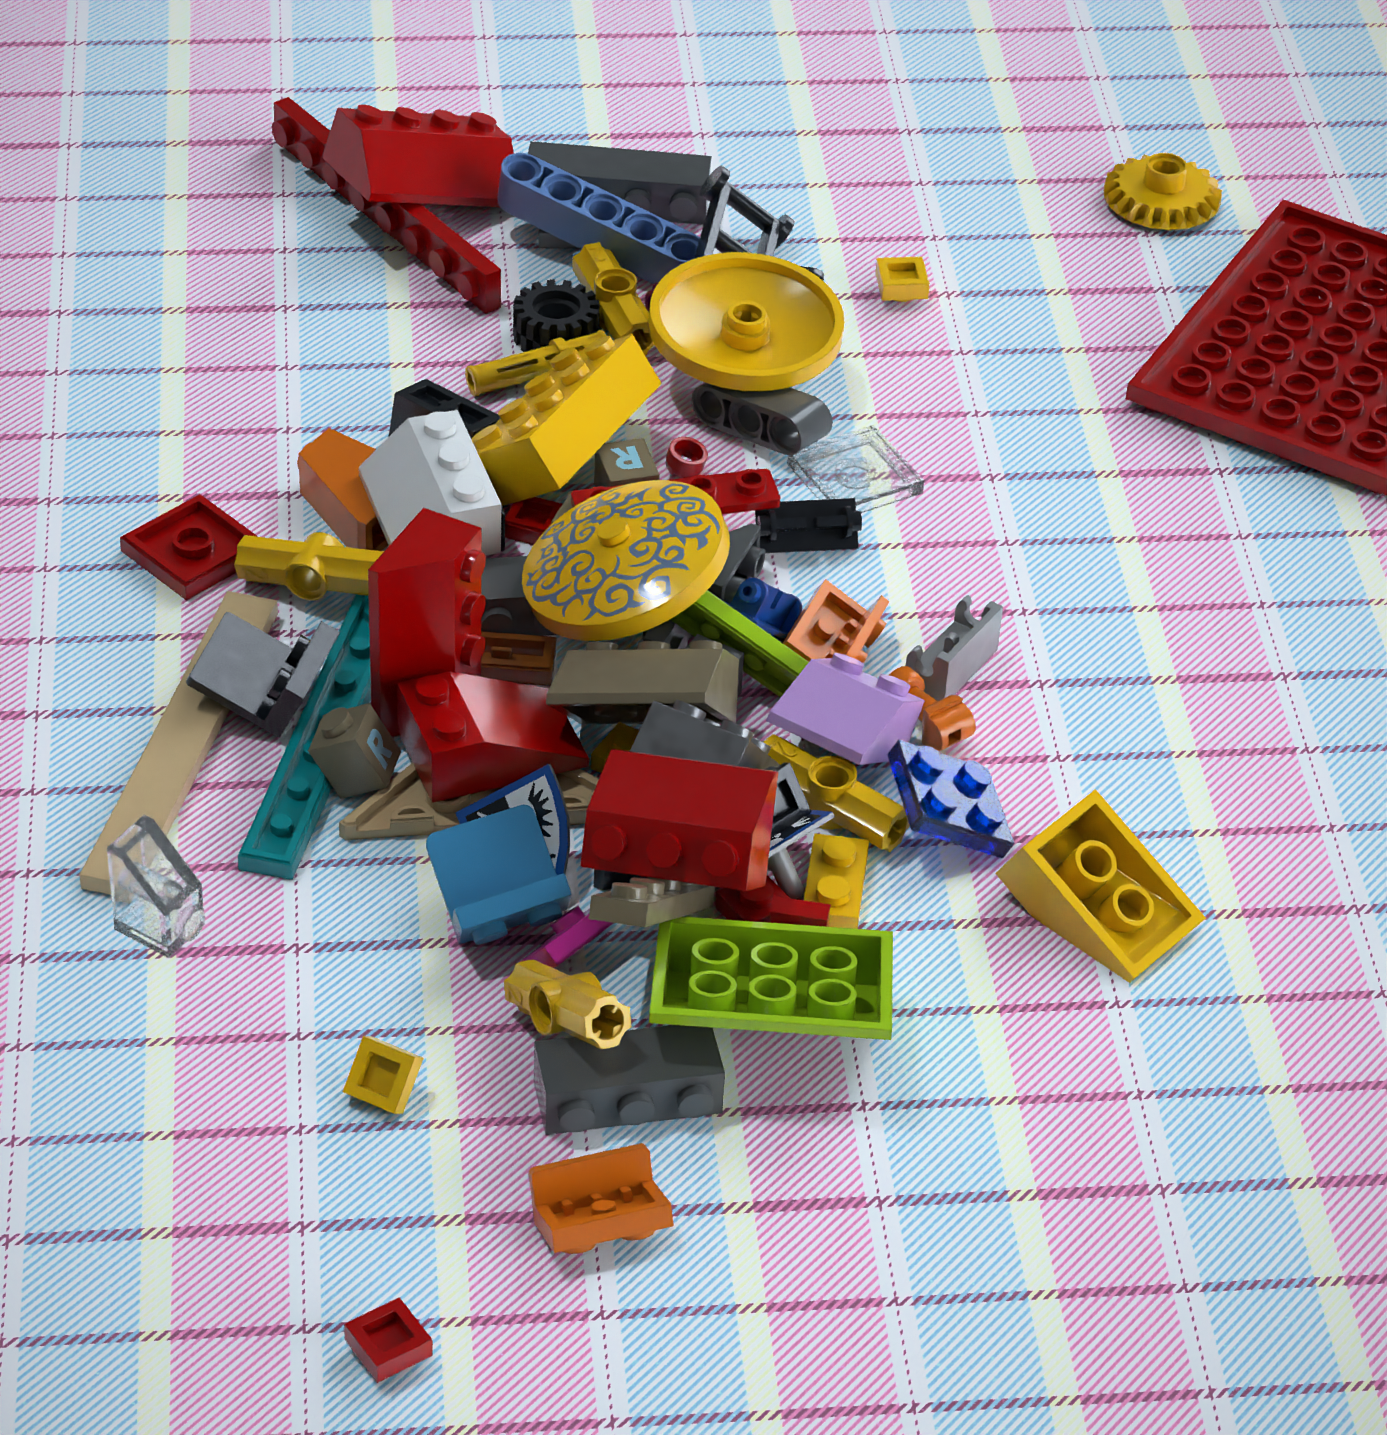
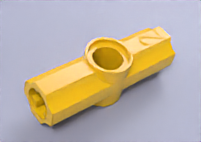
[572,242,654,355]
[234,532,384,601]
[763,734,912,852]
[504,959,632,1049]

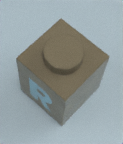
[594,438,660,487]
[308,703,401,799]

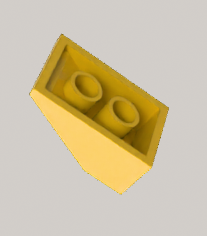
[995,789,1206,983]

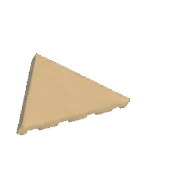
[339,763,599,840]

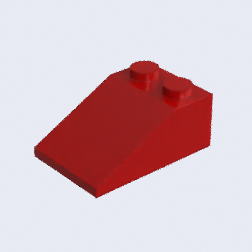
[397,671,589,803]

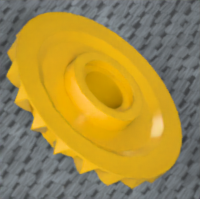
[1103,152,1222,230]

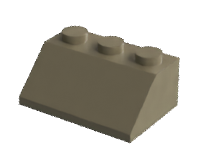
[546,640,739,724]

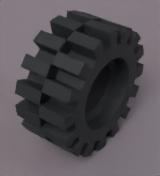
[513,279,600,352]

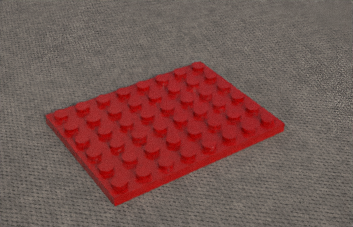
[1125,199,1387,496]

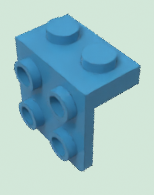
[426,805,572,945]

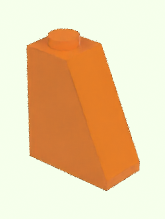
[297,428,389,551]

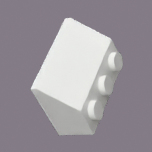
[359,410,501,555]

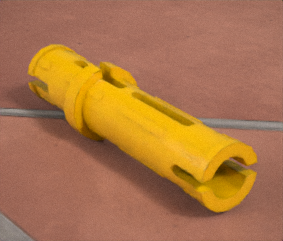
[465,330,607,397]

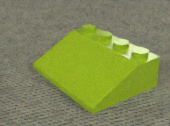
[649,916,893,1040]

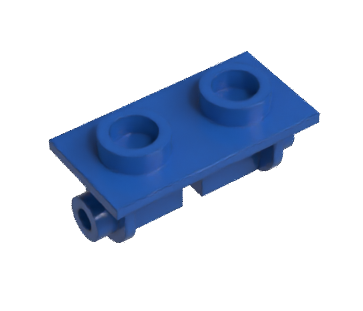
[723,578,803,641]

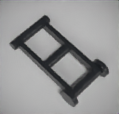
[694,165,795,259]

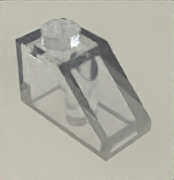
[107,814,205,958]

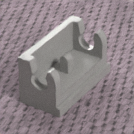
[905,595,1003,701]

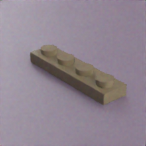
[589,877,715,928]

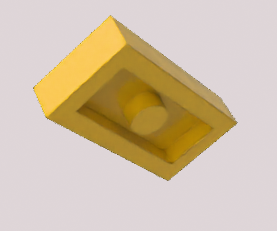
[804,833,869,929]

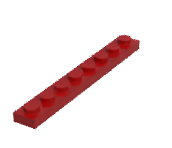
[272,97,501,314]

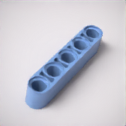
[497,153,700,284]

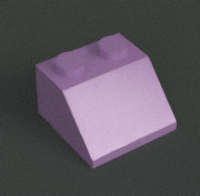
[766,653,925,765]

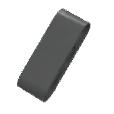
[691,383,833,456]

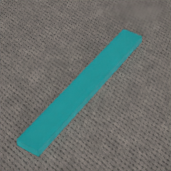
[238,594,371,880]

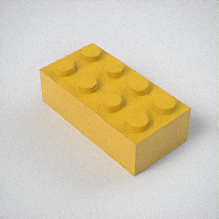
[471,334,662,506]

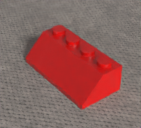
[322,104,514,207]
[368,507,486,737]

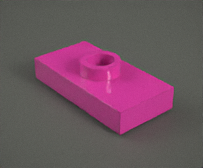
[519,906,613,968]

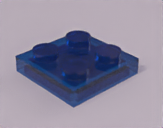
[887,739,1015,859]

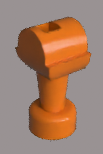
[889,666,976,752]

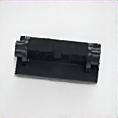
[755,498,862,554]

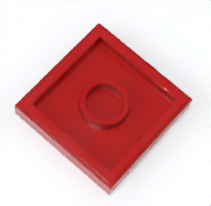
[120,494,258,601]

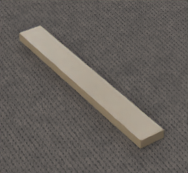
[79,591,278,900]

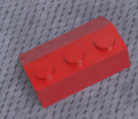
[580,749,778,891]

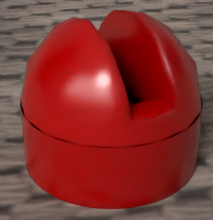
[666,437,708,478]

